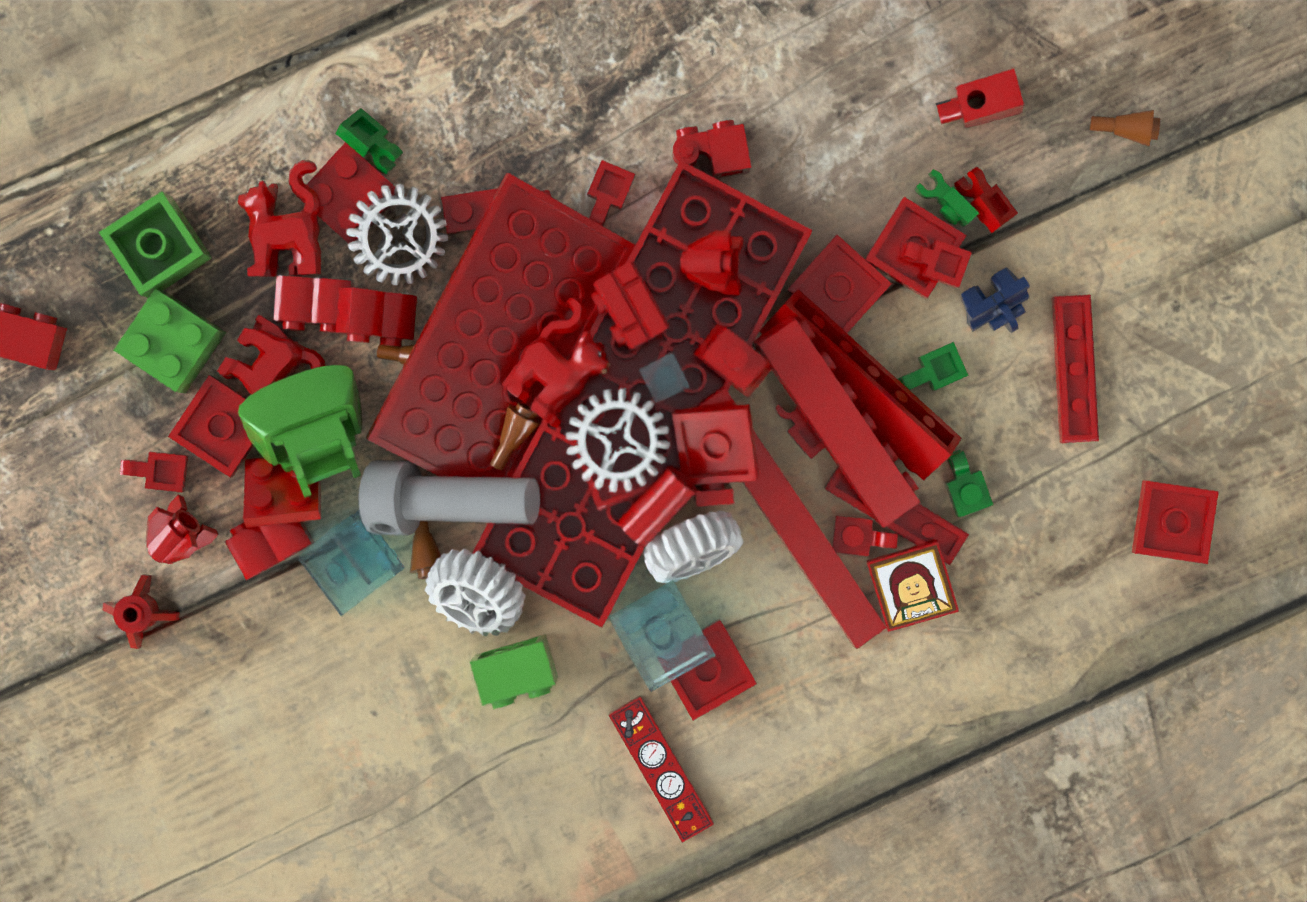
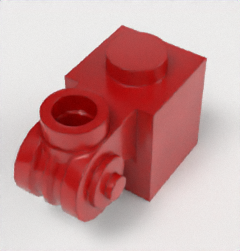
[672,120,751,179]

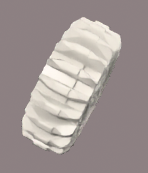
[346,184,448,285]
[566,389,669,492]
[643,511,744,583]
[425,548,526,636]

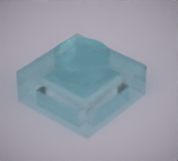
[639,353,690,404]

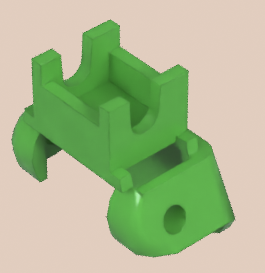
[238,365,362,498]

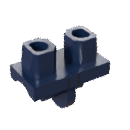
[961,267,1030,333]

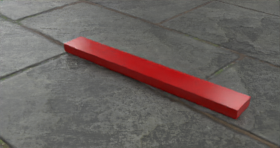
[693,387,886,649]

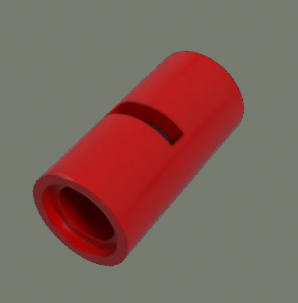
[618,466,697,546]

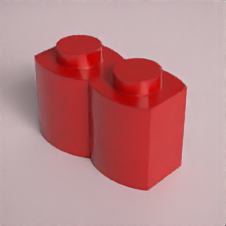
[274,276,354,333]
[336,288,417,347]
[224,521,315,580]

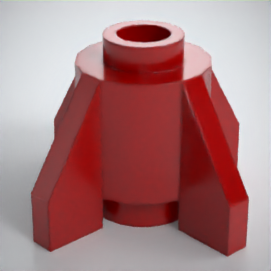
[680,231,744,295]
[146,495,218,564]
[102,574,180,649]

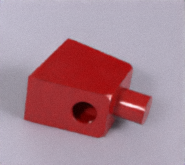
[936,68,1024,128]
[693,325,772,398]

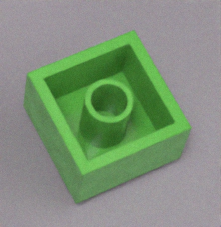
[99,191,212,298]
[113,288,226,393]
[470,634,558,709]

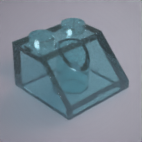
[297,510,405,616]
[608,580,716,692]

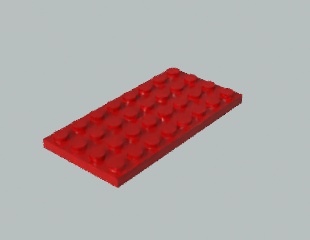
[366,173,635,478]

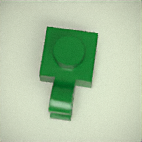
[335,108,403,174]
[915,169,979,227]
[898,342,969,391]
[944,449,994,518]

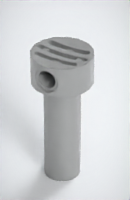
[359,460,540,536]

